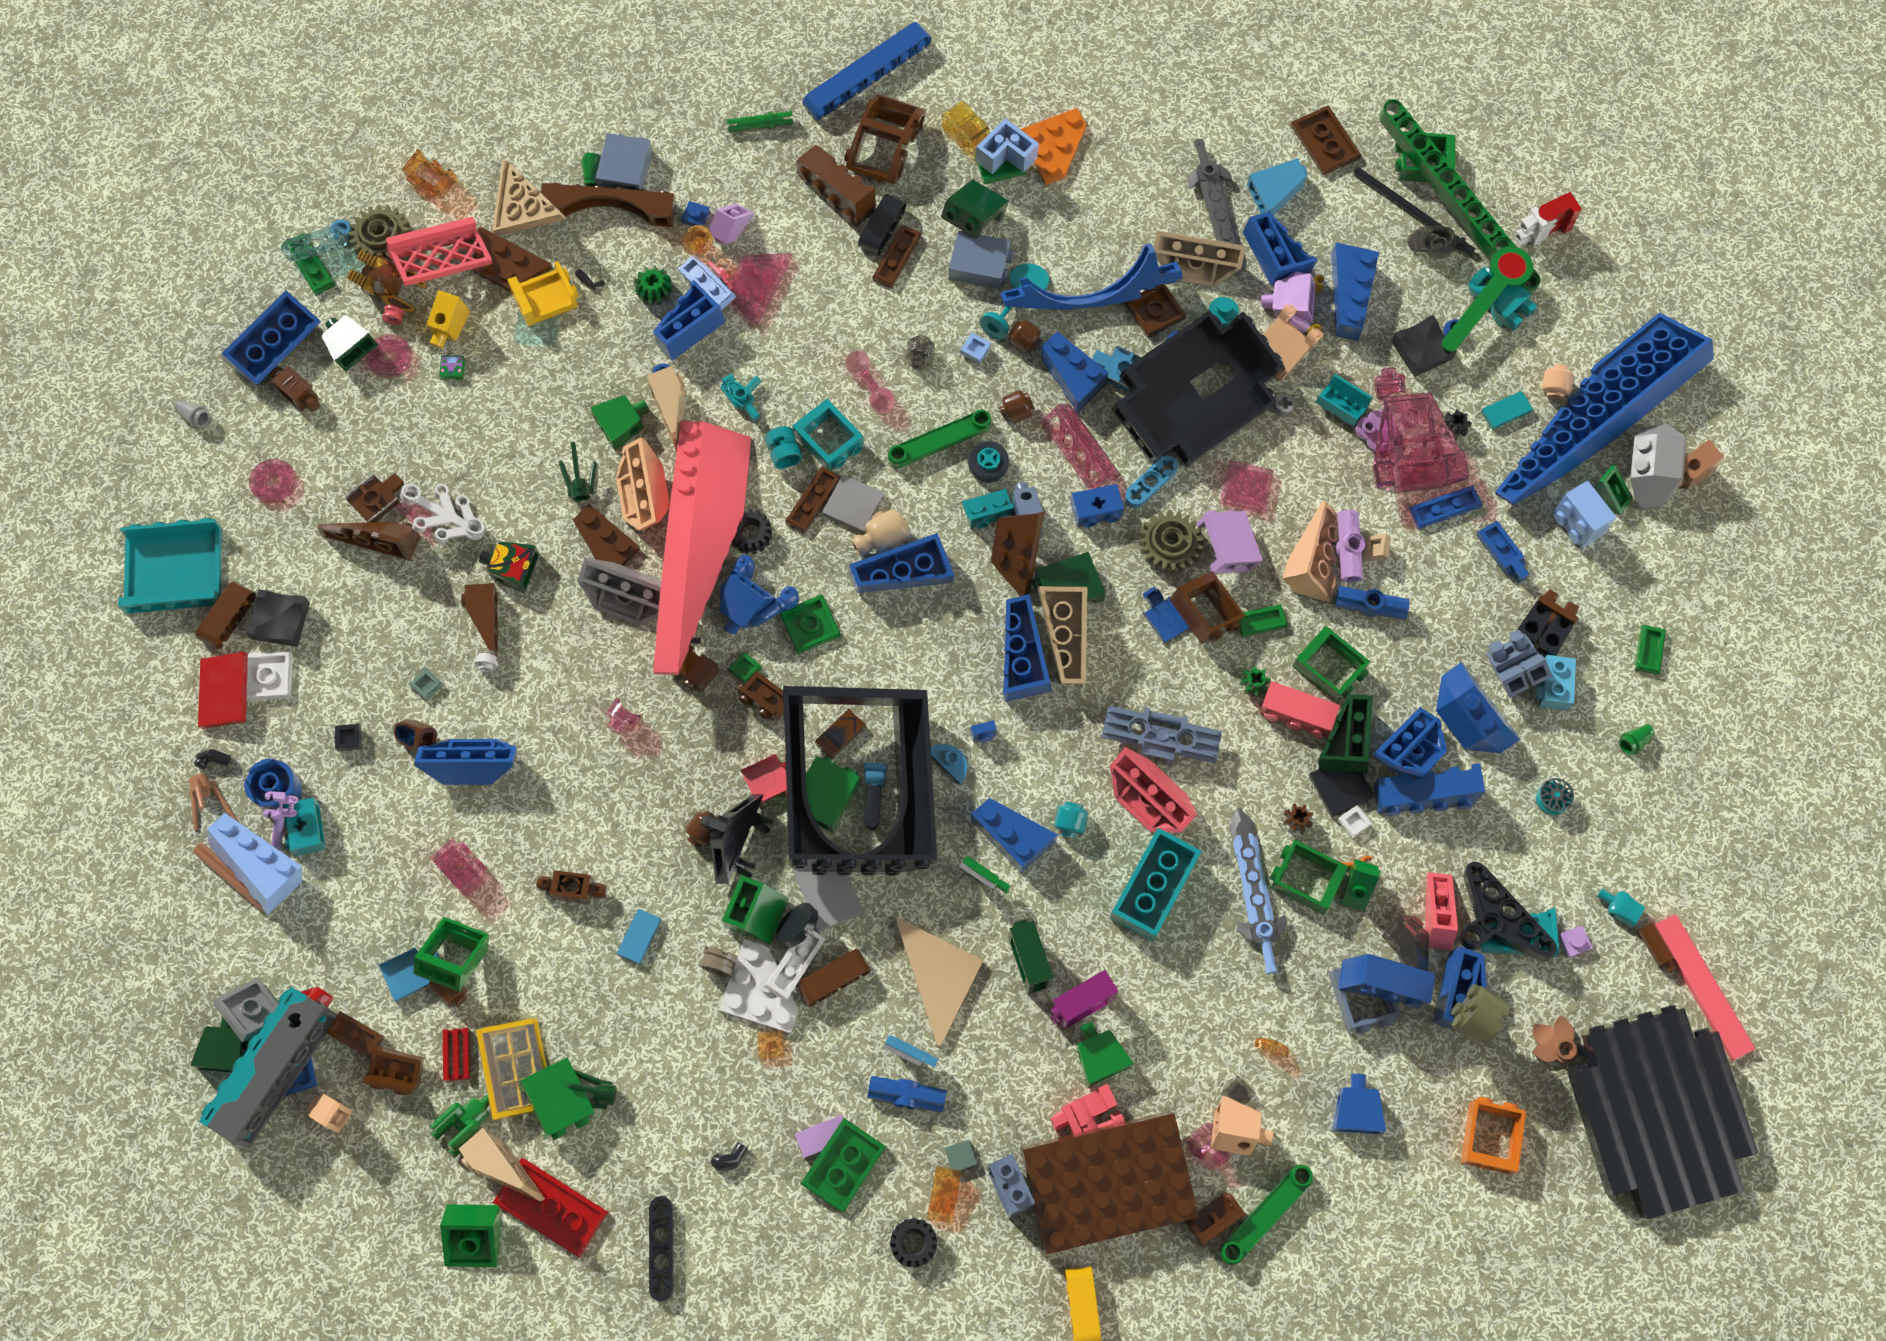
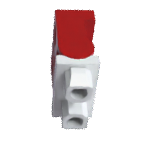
[1514,192,1582,246]

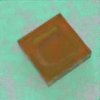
[757,1031,785,1059]

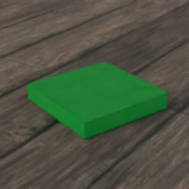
[779,594,841,655]

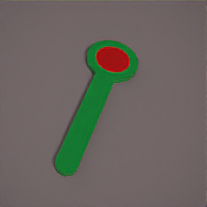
[1441,246,1533,353]

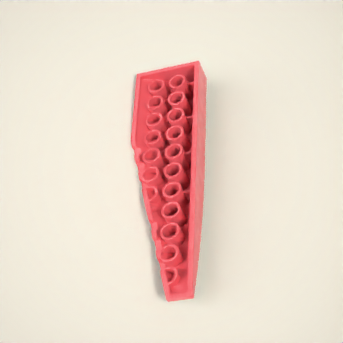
[653,421,751,675]

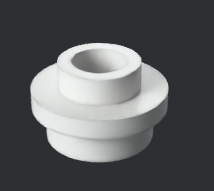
[474,653,498,672]

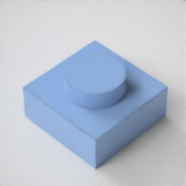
[960,333,991,364]

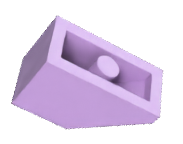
[708,203,754,244]

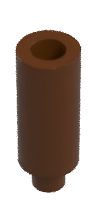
[1638,923,1676,973]

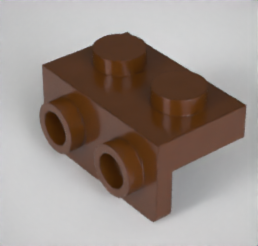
[737,671,783,723]
[362,1046,424,1095]

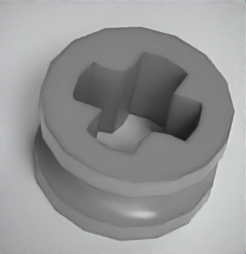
[1273,394,1295,417]

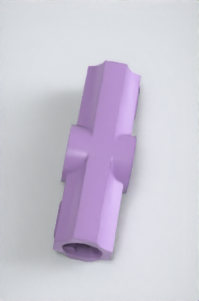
[1335,509,1365,583]

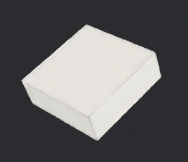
[1337,805,1372,839]

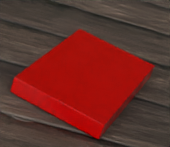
[198,652,248,729]

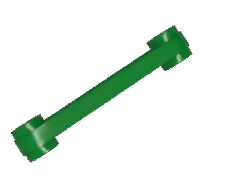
[888,409,992,468]
[1219,1165,1313,1265]

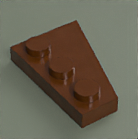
[573,504,640,566]

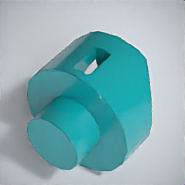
[1208,297,1239,328]

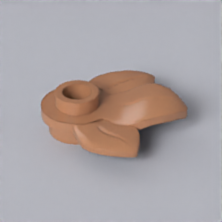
[1532,1016,1578,1064]

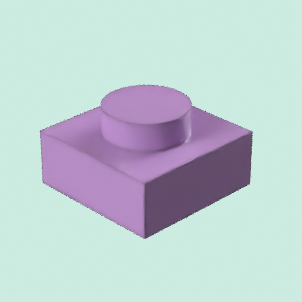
[1558,926,1593,958]

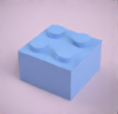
[1553,481,1617,548]

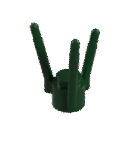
[559,441,597,501]
[568,1070,617,1110]

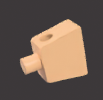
[1211,1096,1273,1156]

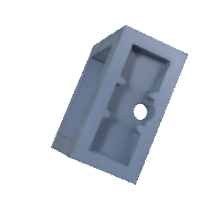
[1329,967,1400,1034]
[987,1154,1035,1219]

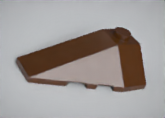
[317,521,420,561]

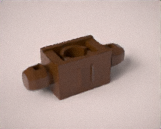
[270,365,320,412]
[536,870,608,904]

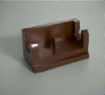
[1184,1192,1246,1246]

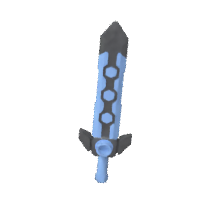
[1229,808,1287,975]

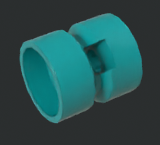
[764,426,802,469]

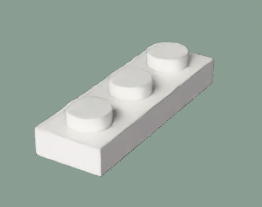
[764,930,825,1001]

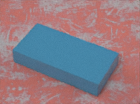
[617,908,662,965]

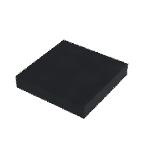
[1308,769,1375,818]

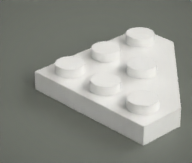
[719,939,799,1034]

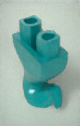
[1468,267,1538,331]

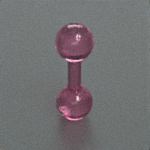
[845,350,895,413]

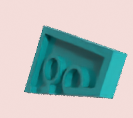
[1481,908,1559,957]

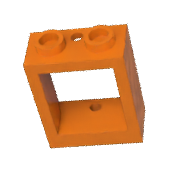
[1461,1097,1526,1175]

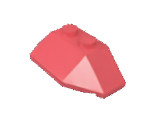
[1109,747,1198,833]

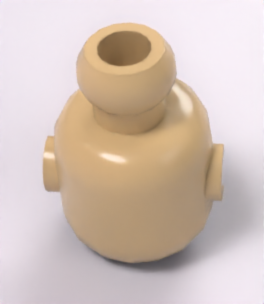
[851,510,911,557]

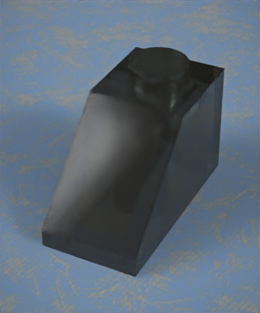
[1382,915,1429,971]

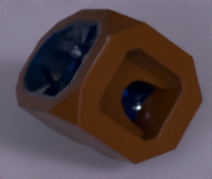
[394,719,437,751]

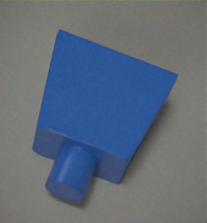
[1332,1074,1386,1135]

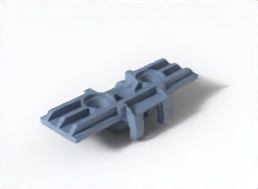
[1102,706,1222,766]

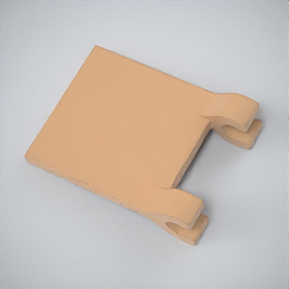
[1263,304,1324,381]

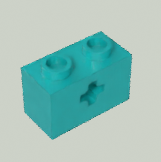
[284,798,326,856]

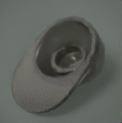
[1407,226,1457,259]

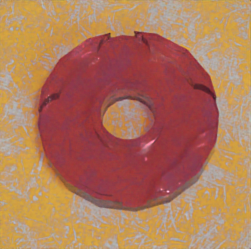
[366,334,412,378]
[249,459,297,504]

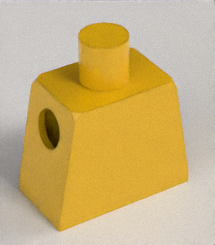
[427,290,471,349]

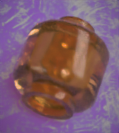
[682,225,713,257]

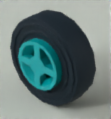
[968,441,1009,483]

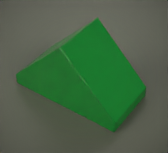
[1594,465,1633,514]

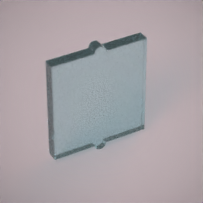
[515,310,559,344]

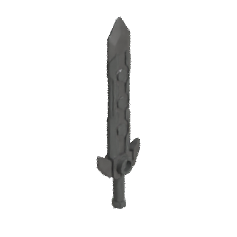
[1188,138,1244,277]

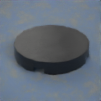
[776,903,818,948]

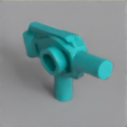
[720,373,762,421]

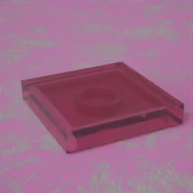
[1219,460,1274,514]

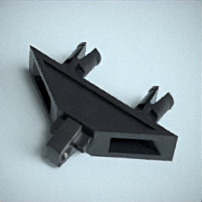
[700,794,773,884]

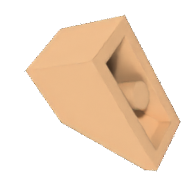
[307,1092,353,1133]

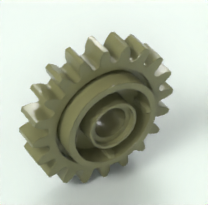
[348,204,411,262]
[1138,510,1204,574]

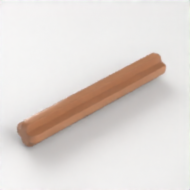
[193,843,264,912]

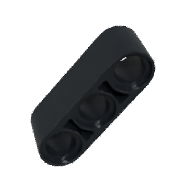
[858,194,907,255]

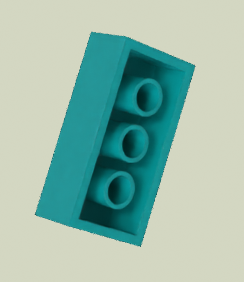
[1109,828,1202,942]

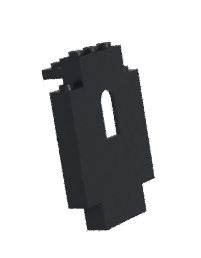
[1111,310,1285,467]

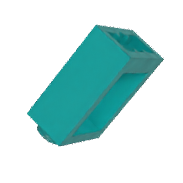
[792,398,864,471]

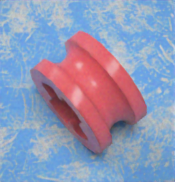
[382,305,405,325]

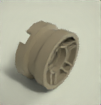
[698,946,738,978]

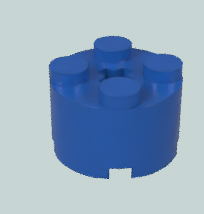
[244,758,302,811]

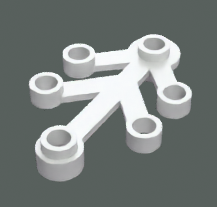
[400,484,485,544]

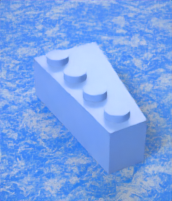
[207,813,302,915]

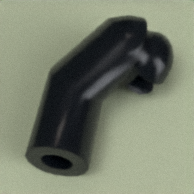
[194,749,232,769]
[711,1142,748,1172]

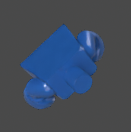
[719,555,799,635]

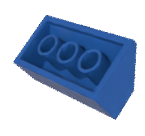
[221,290,321,386]

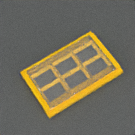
[476,1018,547,1121]

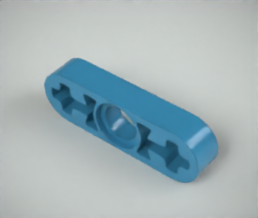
[1125,455,1178,508]

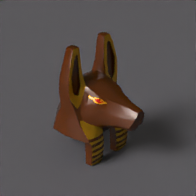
[347,250,427,312]

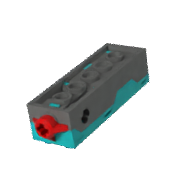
[198,987,338,1148]

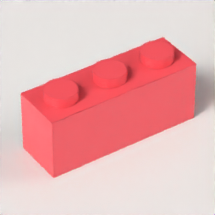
[1259,681,1340,738]

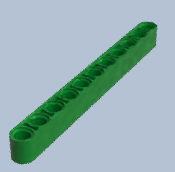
[1379,99,1541,294]

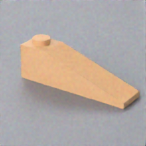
[1283,501,1338,602]

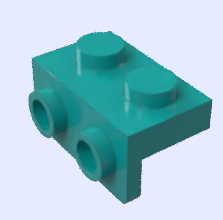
[1315,374,1373,426]

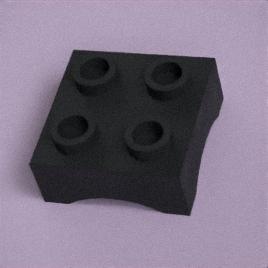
[1391,315,1457,378]
[246,589,310,647]

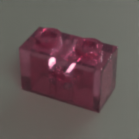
[430,838,489,898]

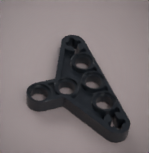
[1460,862,1557,961]

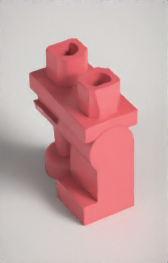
[1050,1084,1125,1134]

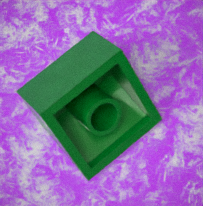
[440,1204,501,1267]

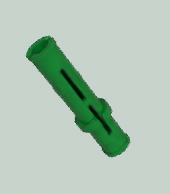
[727,110,794,133]

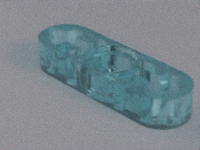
[281,226,348,261]

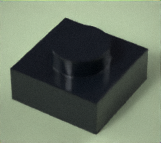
[335,724,362,752]

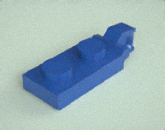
[1476,521,1529,584]

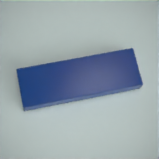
[1409,485,1483,530]

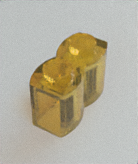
[941,101,990,152]

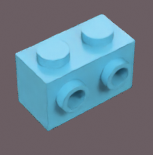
[1536,655,1576,711]

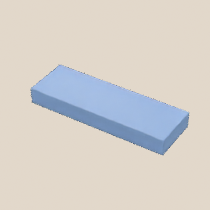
[678,254,736,310]

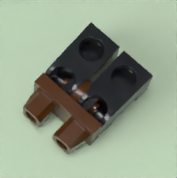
[1517,589,1579,658]

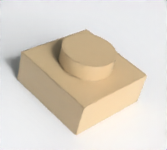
[1363,533,1391,561]

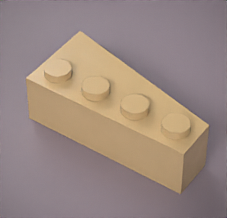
[1038,586,1087,684]

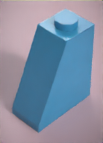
[1247,158,1307,215]

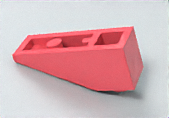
[1425,872,1458,950]

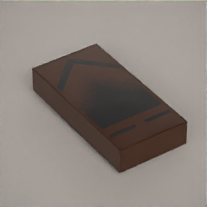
[815,708,866,759]

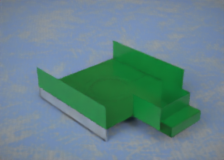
[959,855,1012,897]

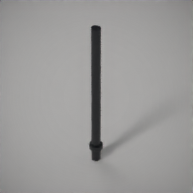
[1353,166,1476,256]

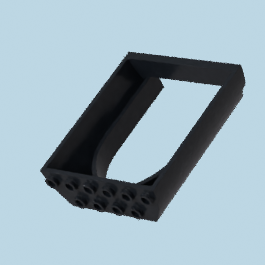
[783,686,937,876]

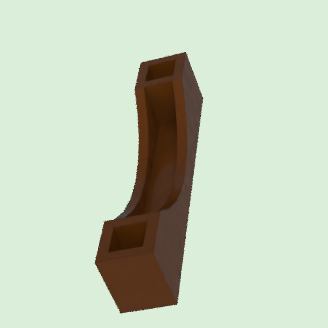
[541,182,676,227]

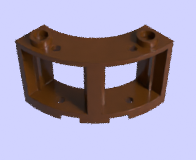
[844,94,927,184]

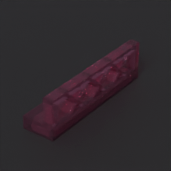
[1041,404,1121,489]

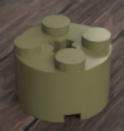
[1451,984,1510,1047]

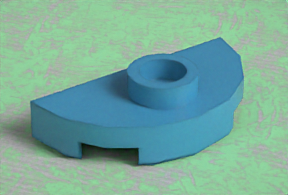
[931,744,968,786]

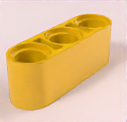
[1065,1266,1101,1341]

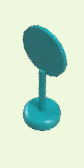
[980,263,1049,340]

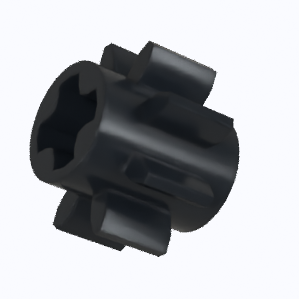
[1441,409,1472,440]

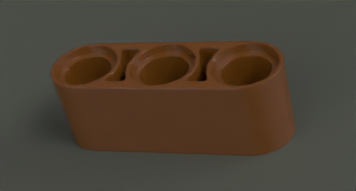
[195,581,256,650]
[796,948,871,1007]

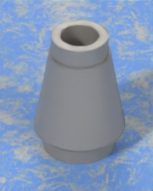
[174,400,210,427]

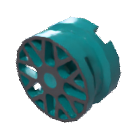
[1535,778,1574,816]

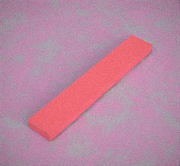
[1655,914,1756,1061]

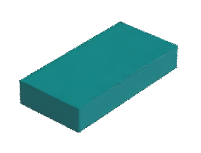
[1481,391,1533,430]

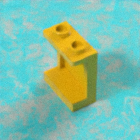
[507,261,579,326]

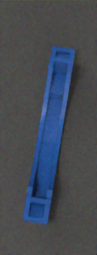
[1000,243,1183,310]

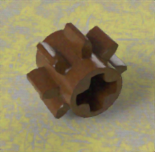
[1283,803,1314,835]

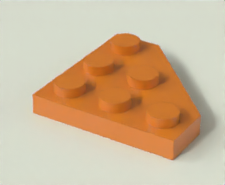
[1020,107,1087,185]

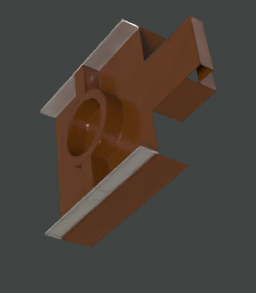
[345,473,404,522]

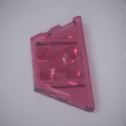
[729,253,792,328]

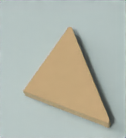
[492,159,566,236]
[896,918,984,1048]

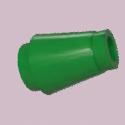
[581,153,601,187]
[1618,724,1655,755]

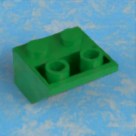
[722,875,789,945]

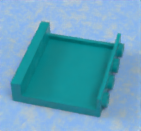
[118,518,222,614]

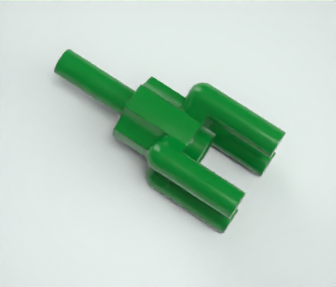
[429,1081,508,1159]

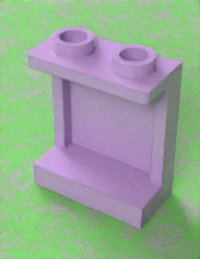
[1196,510,1263,574]

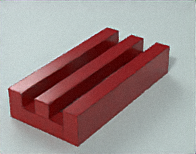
[442,1027,470,1082]

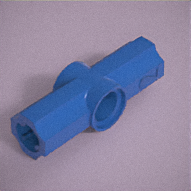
[1335,586,1410,620]
[867,1076,947,1113]

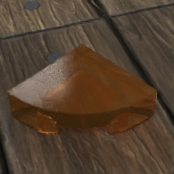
[1254,1037,1290,1058]

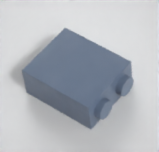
[596,133,653,190]
[948,230,1014,290]

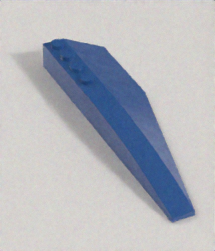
[1495,313,1714,505]

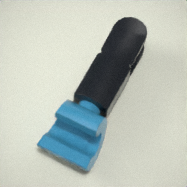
[864,762,887,830]

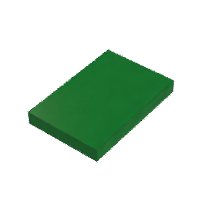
[800,1118,886,1213]

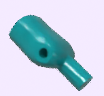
[1597,888,1645,928]

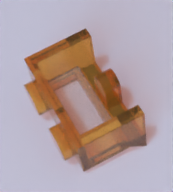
[402,149,459,199]

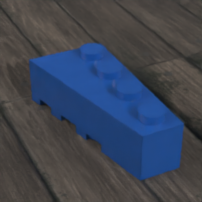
[1331,242,1379,341]
[849,533,955,593]
[1003,594,1052,702]
[1373,763,1485,816]

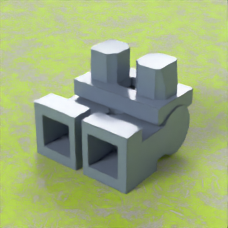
[1486,630,1552,698]

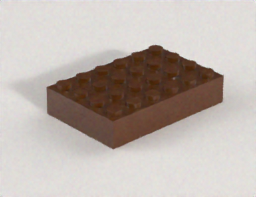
[1020,1111,1199,1254]

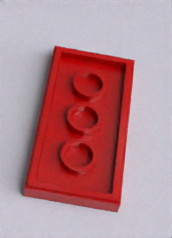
[492,1157,609,1258]

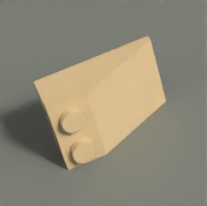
[646,366,687,453]
[459,1128,545,1202]

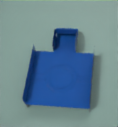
[1142,587,1189,643]

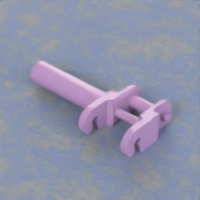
[263,791,298,849]

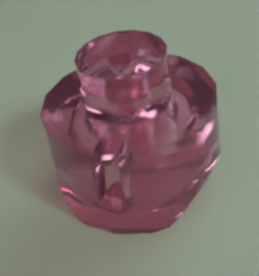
[1374,367,1407,400]
[605,698,642,735]

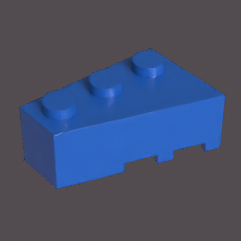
[1242,212,1318,286]
[653,280,726,361]
[1041,331,1109,414]
[1432,947,1487,1031]

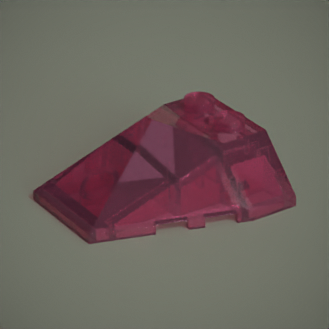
[1373,392,1469,493]

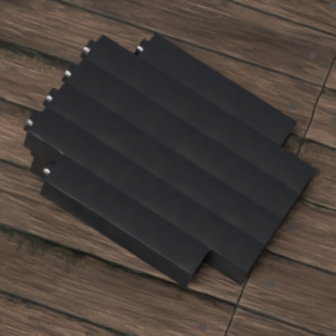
[1567,1005,1758,1219]

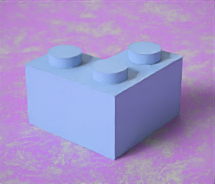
[976,118,1039,174]

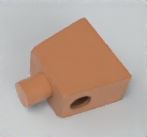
[1678,439,1725,490]

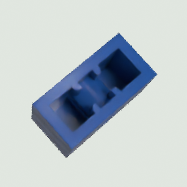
[1071,484,1124,528]

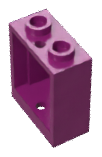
[1049,970,1119,1031]

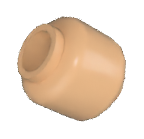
[1542,364,1574,400]

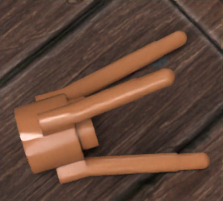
[188,774,237,832]

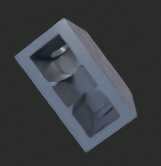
[1012,482,1043,538]

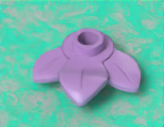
[1355,410,1399,453]

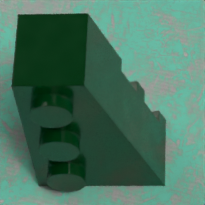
[1318,694,1373,774]

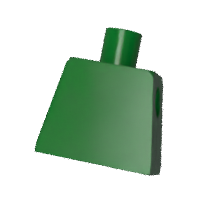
[590,395,650,451]
[1076,1021,1133,1087]

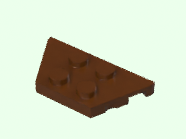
[472,226,553,292]
[990,512,1045,596]

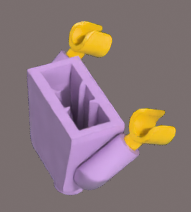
[1261,272,1325,334]

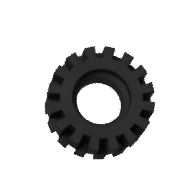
[732,509,772,554]
[890,1218,937,1268]

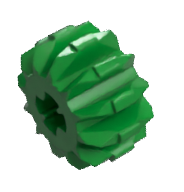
[634,266,673,306]

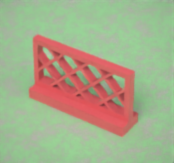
[386,216,492,286]

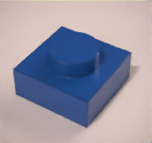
[681,201,710,229]
[970,720,997,743]

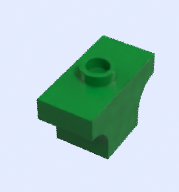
[1341,859,1380,912]

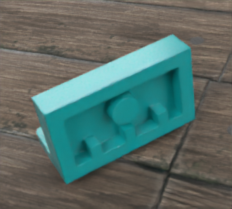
[962,489,1015,529]

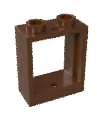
[1169,571,1245,644]

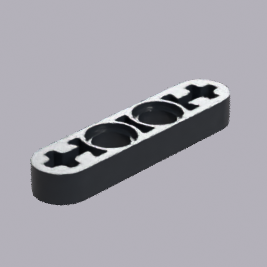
[649,1196,674,1302]

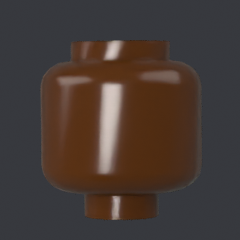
[1008,319,1042,354]
[999,390,1035,424]
[685,810,717,848]

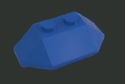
[1436,662,1521,753]
[1374,707,1447,777]
[414,739,517,785]

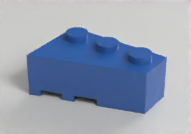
[971,798,1058,874]
[1338,954,1435,1009]

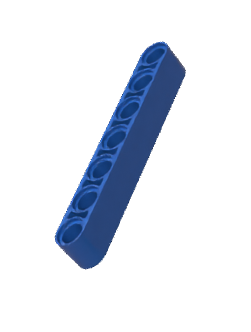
[802,22,932,120]

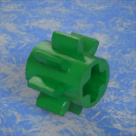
[1240,666,1271,698]

